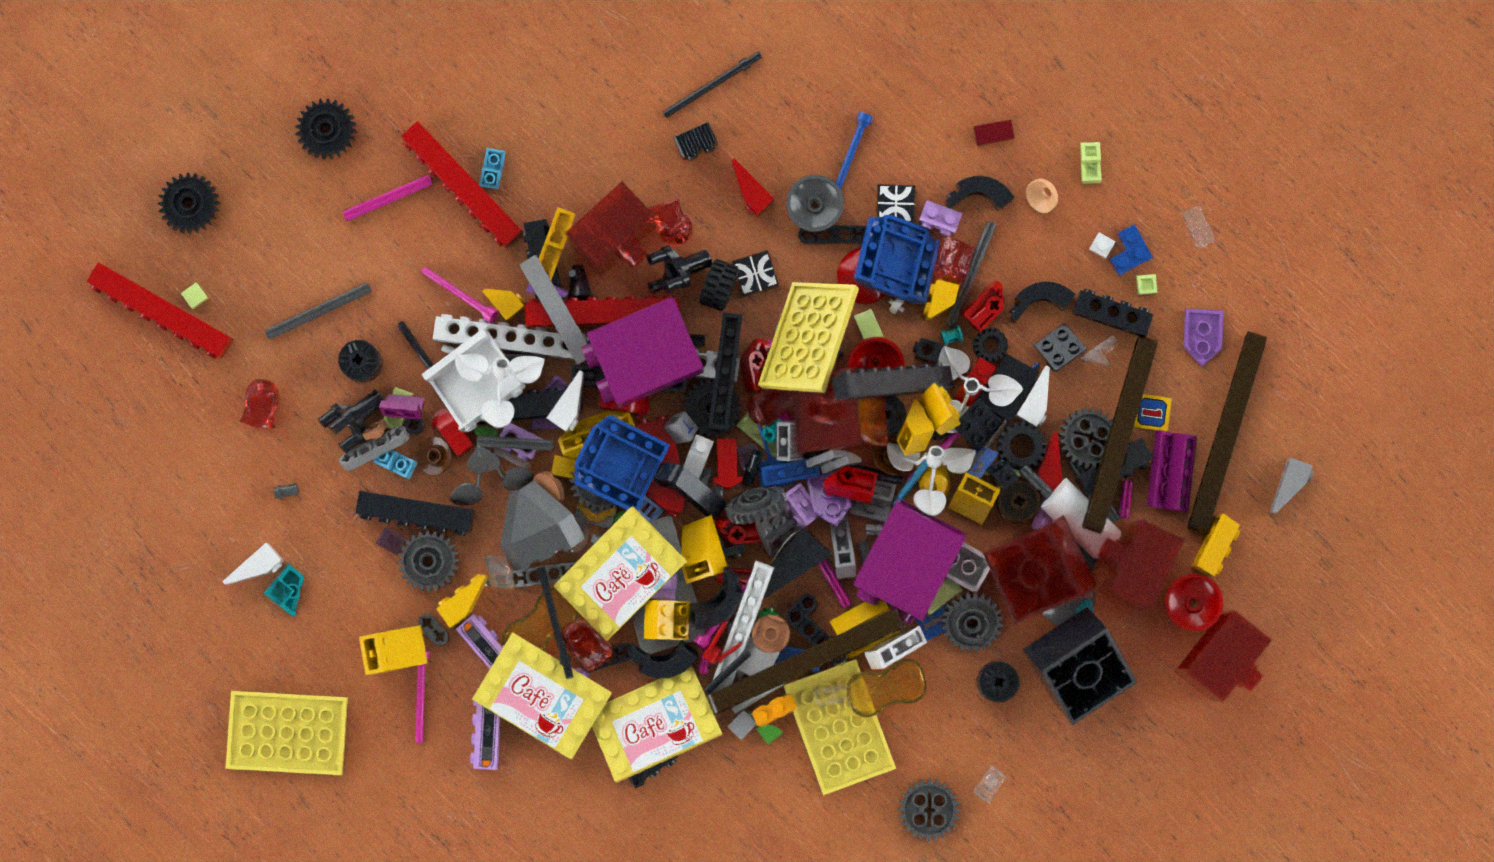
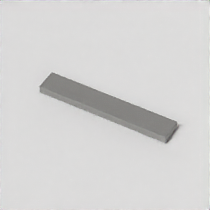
[519,255,588,365]

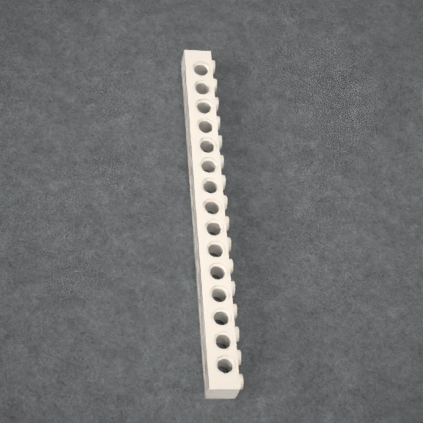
[433,314,740,383]

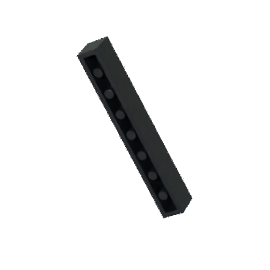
[832,363,954,401]

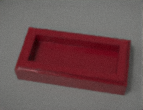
[973,120,1015,146]

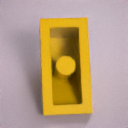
[482,289,525,322]

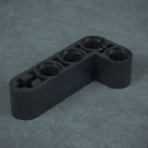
[653,462,727,521]
[786,594,848,666]

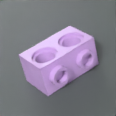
[500,423,542,461]

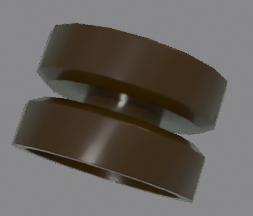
[996,480,1040,524]

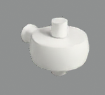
[889,298,905,314]

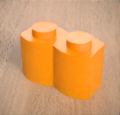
[752,694,797,726]

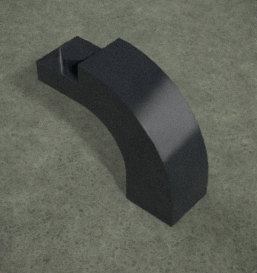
[944,176,1015,211]
[1009,282,1076,323]
[689,566,743,630]
[627,640,698,678]

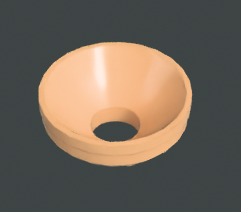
[1026,179,1058,213]

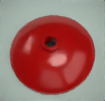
[837,248,886,304]
[847,337,905,373]
[1165,574,1224,632]

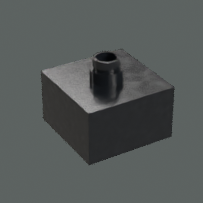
[1023,606,1137,725]

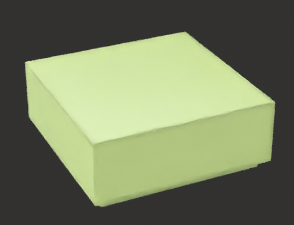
[1136,274,1158,295]
[181,282,208,309]

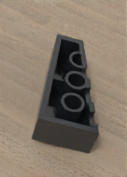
[523,219,563,302]
[764,528,833,598]

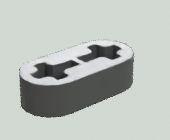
[418,614,449,646]

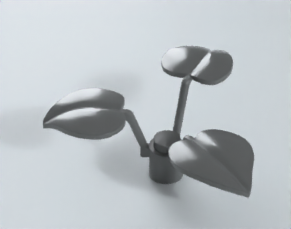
[450,445,535,505]

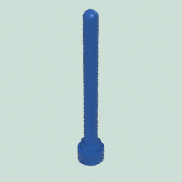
[835,112,873,190]

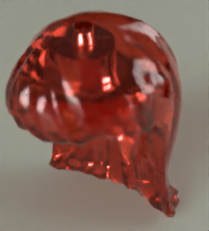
[647,199,693,247]
[934,235,976,285]
[240,379,280,430]
[748,388,800,426]
[562,620,612,671]

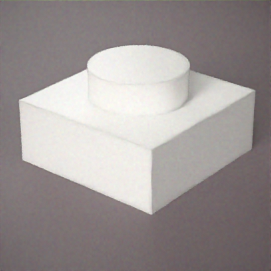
[1089,232,1115,259]

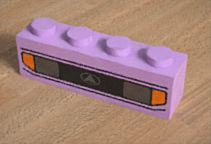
[456,614,505,669]
[470,694,501,770]

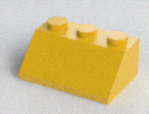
[1191,514,1240,577]
[829,599,900,659]

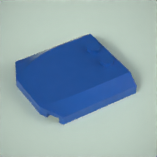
[853,215,940,304]
[575,415,670,511]

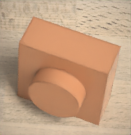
[362,419,387,440]

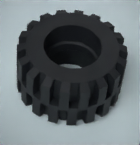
[700,259,739,312]
[996,422,1046,470]

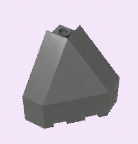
[500,480,585,570]

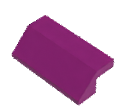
[1147,430,1197,512]

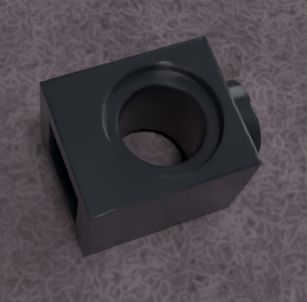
[912,338,943,364]
[987,458,1019,490]

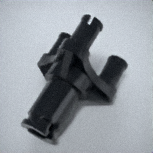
[646,245,712,294]
[318,389,385,454]

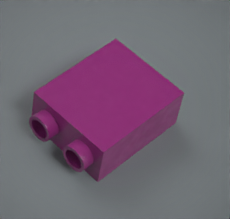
[581,297,704,409]
[853,498,967,624]

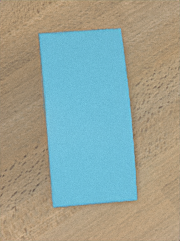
[479,148,506,189]
[373,445,418,479]

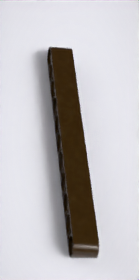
[1187,331,1267,535]
[1082,335,1158,534]
[706,609,906,715]

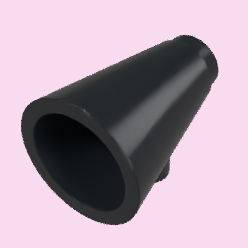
[568,264,593,301]

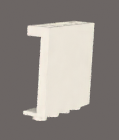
[422,329,526,432]

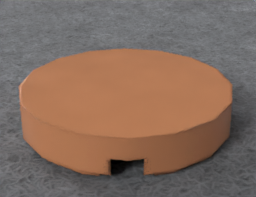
[533,471,564,504]
[752,615,790,653]

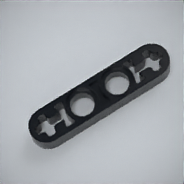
[798,225,866,245]

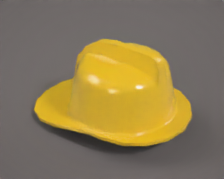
[916,462,950,497]

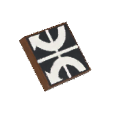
[876,184,916,223]
[732,250,779,298]

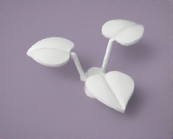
[938,346,1023,433]
[455,353,545,428]
[887,443,976,516]

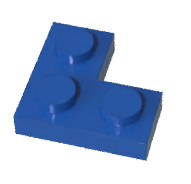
[1110,224,1153,276]

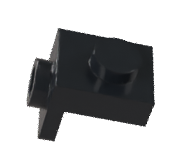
[719,538,746,559]

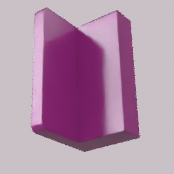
[380,394,425,420]

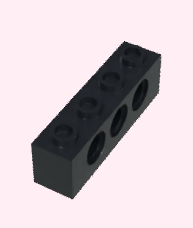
[1072,289,1154,337]

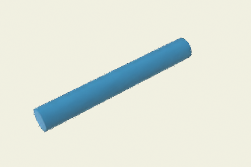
[892,459,928,505]

